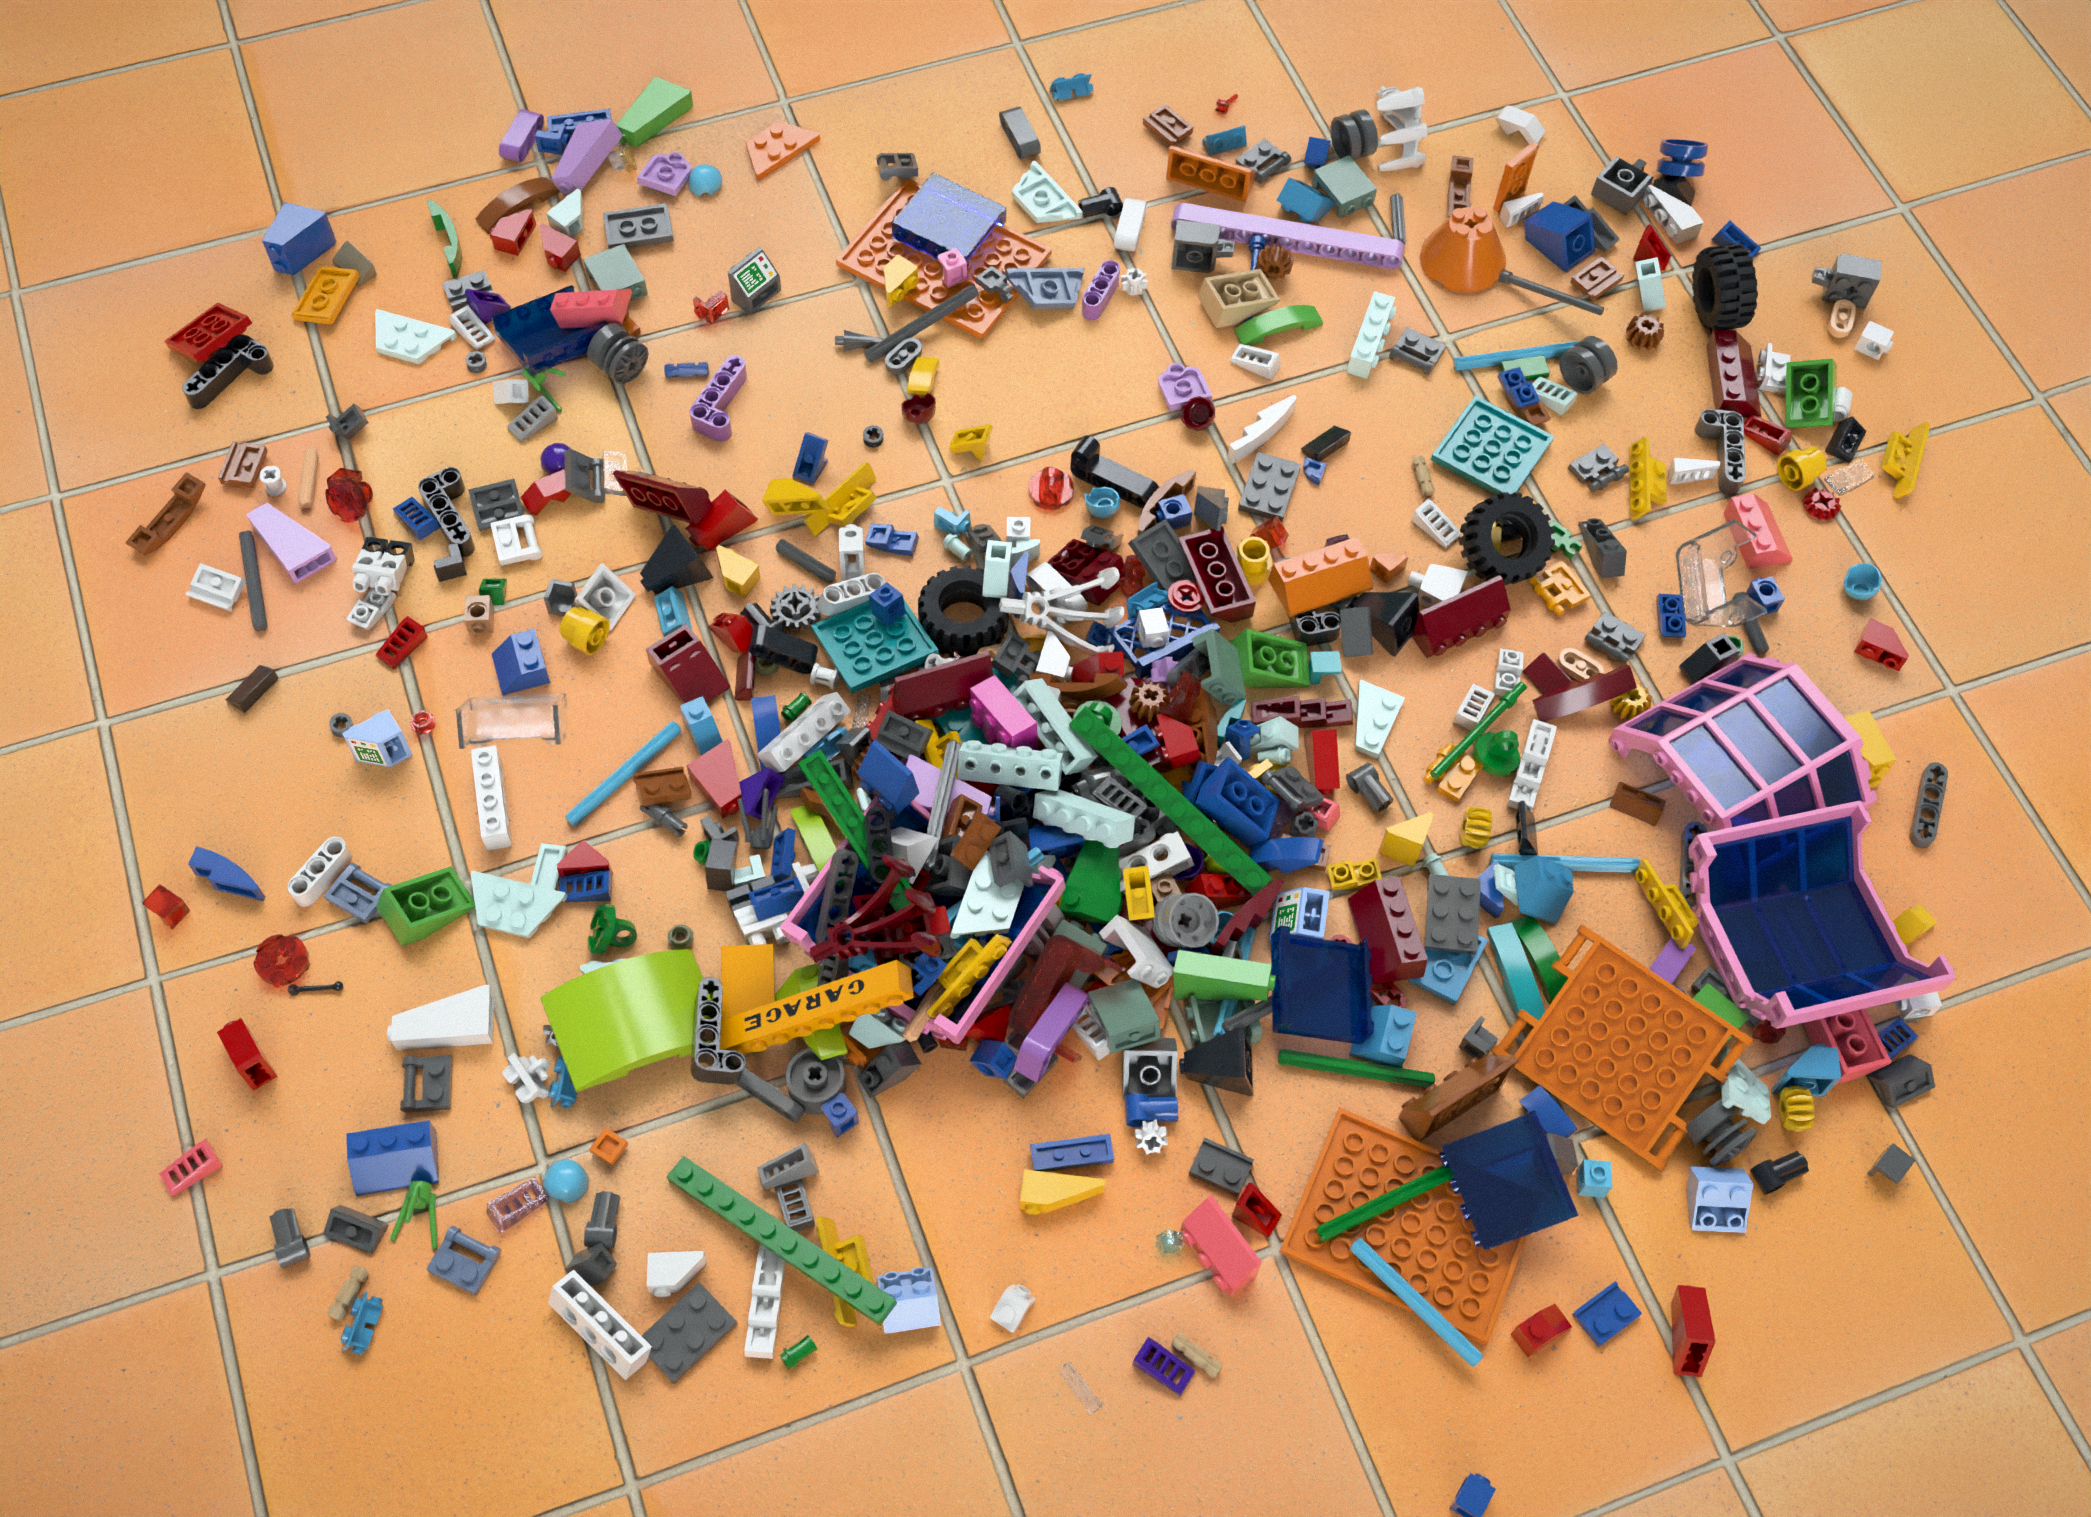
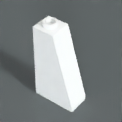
[387,985,495,1051]

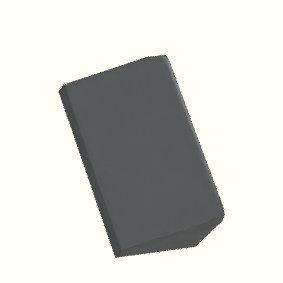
[1340,607,1373,657]
[323,1205,388,1254]

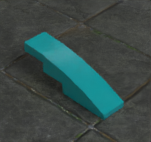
[1486,922,1545,1026]

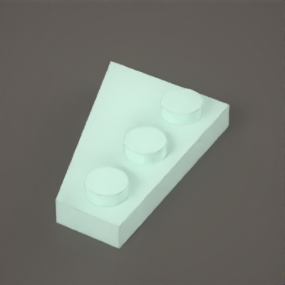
[1355,679,1405,759]

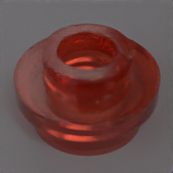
[410,710,436,734]

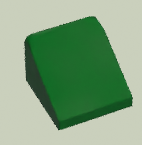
[479,579,507,605]

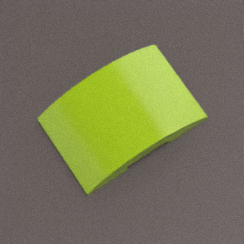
[540,949,712,1092]

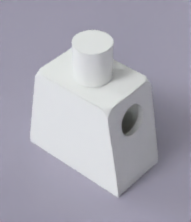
[839,524,865,581]
[1407,564,1467,608]

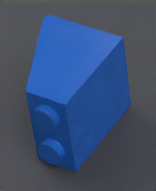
[1524,201,1595,272]
[262,202,336,275]

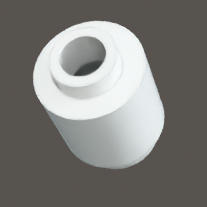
[1834,387,1853,421]

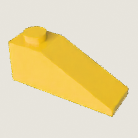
[762,478,831,516]
[1020,1170,1106,1215]

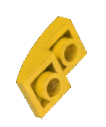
[907,357,940,396]
[1326,857,1382,890]

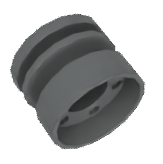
[587,323,649,384]
[1686,1099,1758,1167]

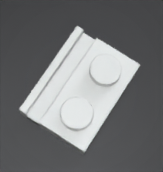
[186,563,246,612]

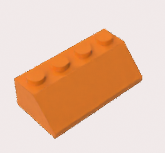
[1166,146,1256,202]
[1268,537,1373,617]

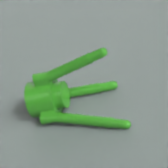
[522,362,566,412]
[390,1181,438,1250]

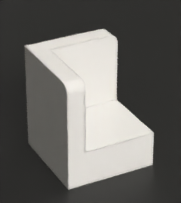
[493,380,529,404]

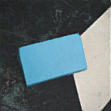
[654,586,692,637]

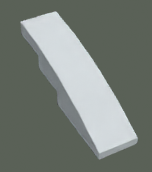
[1228,395,1297,464]
[1507,719,1557,811]
[744,1244,786,1359]

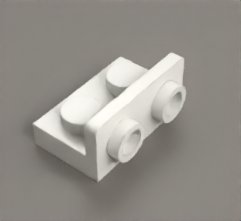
[1756,343,1790,395]

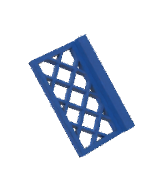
[1108,595,1220,679]

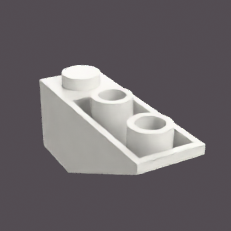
[1642,185,1703,244]

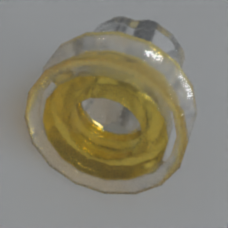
[608,143,637,173]

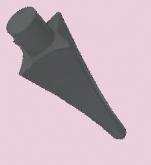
[835,330,885,351]

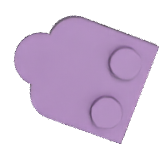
[637,152,691,196]
[1158,363,1212,411]

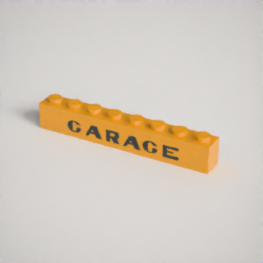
[720,960,914,1056]

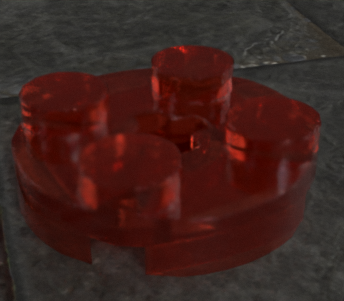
[253,934,310,988]

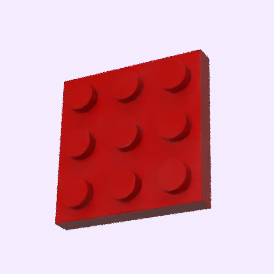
[164,303,252,363]

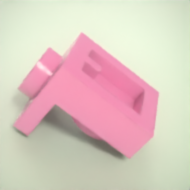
[938,248,967,288]

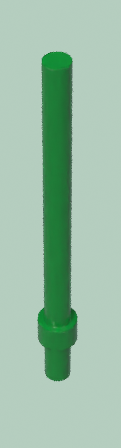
[1430,682,1527,779]

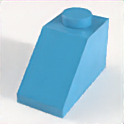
[680,696,723,756]

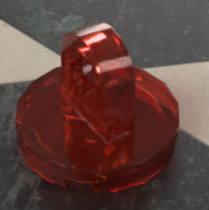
[1028,466,1074,510]
[325,476,373,523]

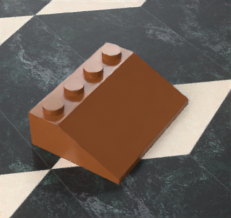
[1398,1055,1517,1142]

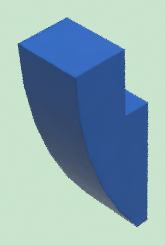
[751,695,781,771]
[1249,837,1323,874]
[188,846,265,901]

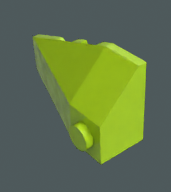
[775,963,847,1060]

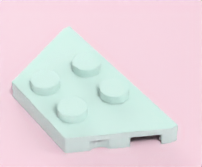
[1012,161,1083,223]
[375,309,457,364]
[950,851,1024,939]
[470,871,568,938]
[1720,1047,1771,1124]

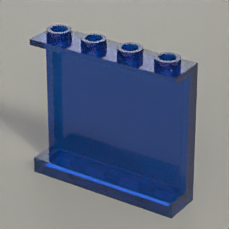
[892,172,1007,270]
[491,285,608,375]
[1271,925,1374,1045]
[1439,1110,1579,1251]

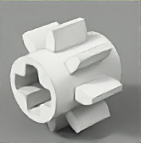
[1121,268,1148,295]
[1135,1120,1168,1155]

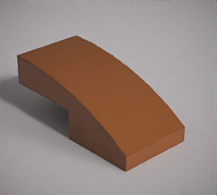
[1505,395,1551,426]

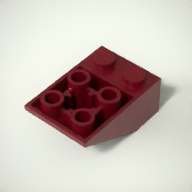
[1047,539,1130,606]
[646,624,731,704]

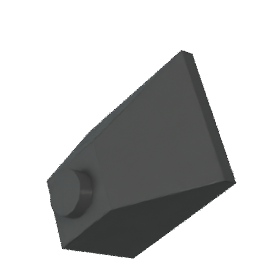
[923,835,973,897]

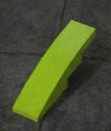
[790,805,846,888]

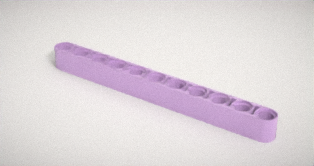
[1171,203,1404,269]

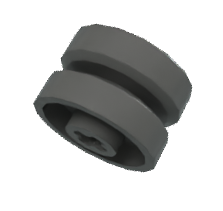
[1330,109,1378,160]
[1559,336,1618,394]
[785,1048,847,1115]

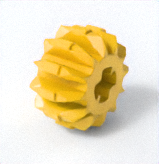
[1609,682,1653,720]
[1460,806,1493,849]
[1778,1086,1815,1132]

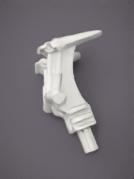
[1376,86,1427,172]
[999,567,1124,655]

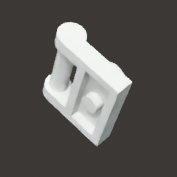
[490,515,543,566]

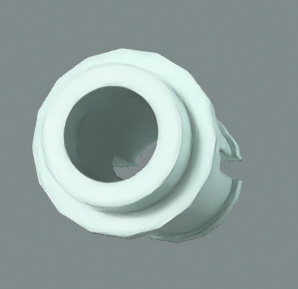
[942,534,973,562]
[1258,746,1291,766]
[1423,853,1449,876]

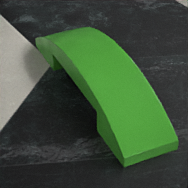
[1234,305,1323,346]

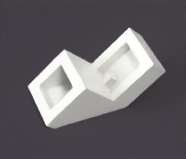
[1496,105,1546,144]

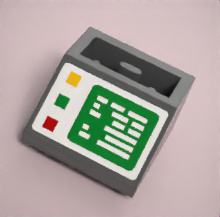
[728,247,781,315]

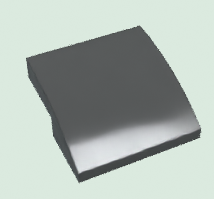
[468,479,524,531]

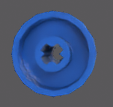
[1657,139,1709,177]

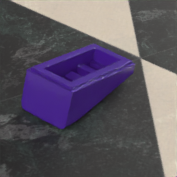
[1132,1337,1195,1396]

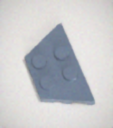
[1004,268,1085,309]

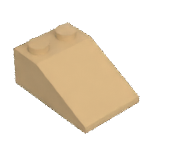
[1197,269,1280,328]

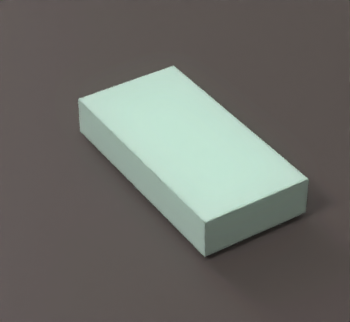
[530,843,567,891]

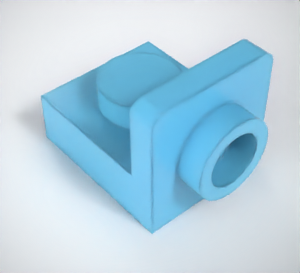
[934,506,971,537]

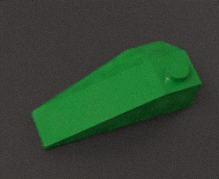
[1059,840,1123,925]

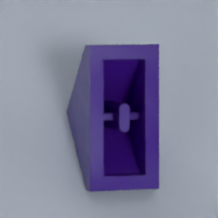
[464,288,511,325]
[739,768,785,820]

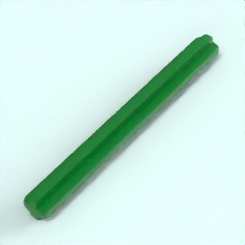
[1278,1049,1435,1088]
[1316,1161,1462,1241]

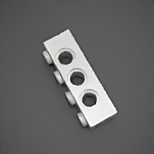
[756,692,851,773]
[471,745,512,851]
[1118,831,1194,896]
[548,1270,652,1380]

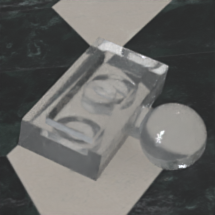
[602,450,646,496]

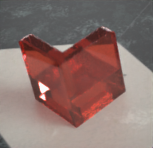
[1250,516,1289,550]
[142,884,191,930]

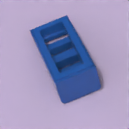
[1711,220,1761,258]
[393,497,439,541]
[559,871,612,902]
[1878,1017,1919,1060]

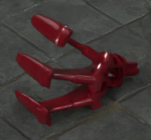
[809,854,941,963]

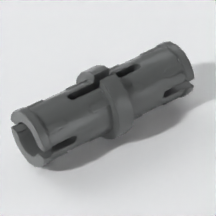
[640,804,688,837]

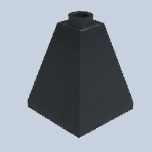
[640,524,713,594]
[1350,592,1420,657]
[1179,1027,1254,1096]

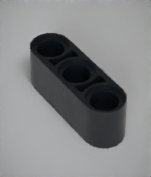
[748,625,818,674]
[863,807,893,887]

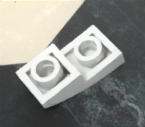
[346,587,397,630]
[1493,648,1524,696]

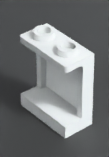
[1099,915,1174,988]

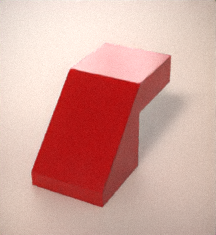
[520,470,572,515]

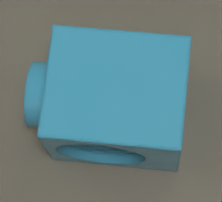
[1576,1159,1612,1198]

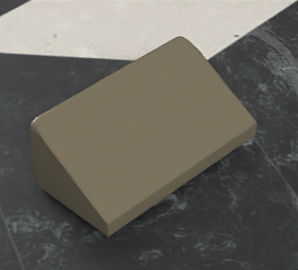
[332,240,377,286]

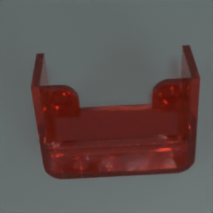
[1008,935,1129,1063]

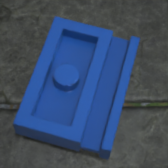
[1572,1281,1642,1347]

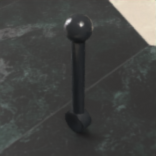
[288,981,344,996]

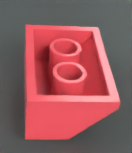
[550,289,632,328]
[1724,493,1793,569]
[1803,991,1891,1085]
[1180,1195,1262,1296]

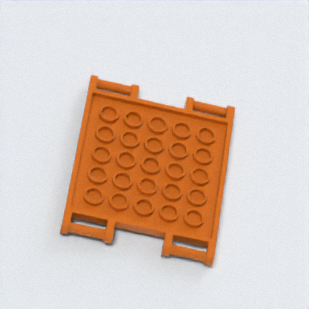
[1491,924,1754,1172]

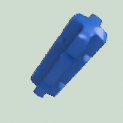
[664,362,709,377]

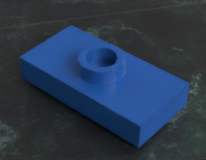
[770,828,796,883]

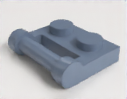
[324,863,393,924]
[426,1225,502,1296]

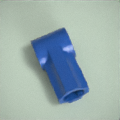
[1125,1093,1178,1127]

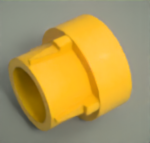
[1777,446,1827,491]
[1234,537,1272,585]
[559,606,610,655]

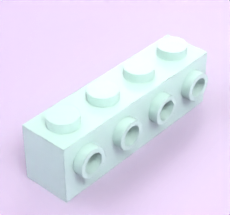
[1347,291,1397,379]
[1012,678,1098,775]
[957,740,1063,791]
[1033,789,1135,848]

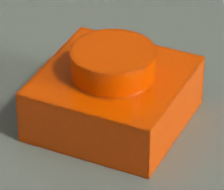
[589,1127,629,1166]

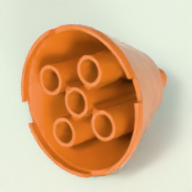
[1420,207,1506,292]

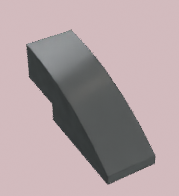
[1563,195,1620,252]
[775,758,854,798]

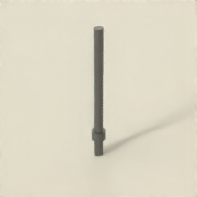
[1498,270,1604,316]

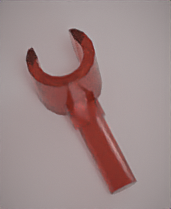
[1215,94,1238,114]

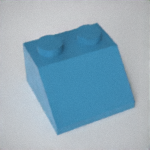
[1276,177,1335,224]
[1514,855,1574,925]
[1349,1005,1417,1068]
[1771,1044,1841,1097]

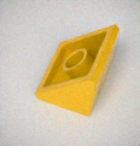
[1378,811,1434,867]

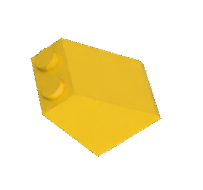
[1809,710,1897,788]

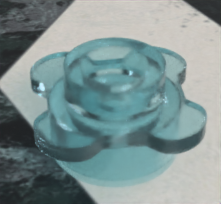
[1155,1230,1184,1254]

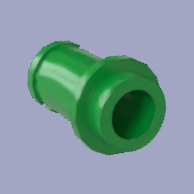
[781,693,812,723]
[779,1334,818,1369]

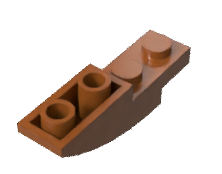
[1183,680,1218,775]

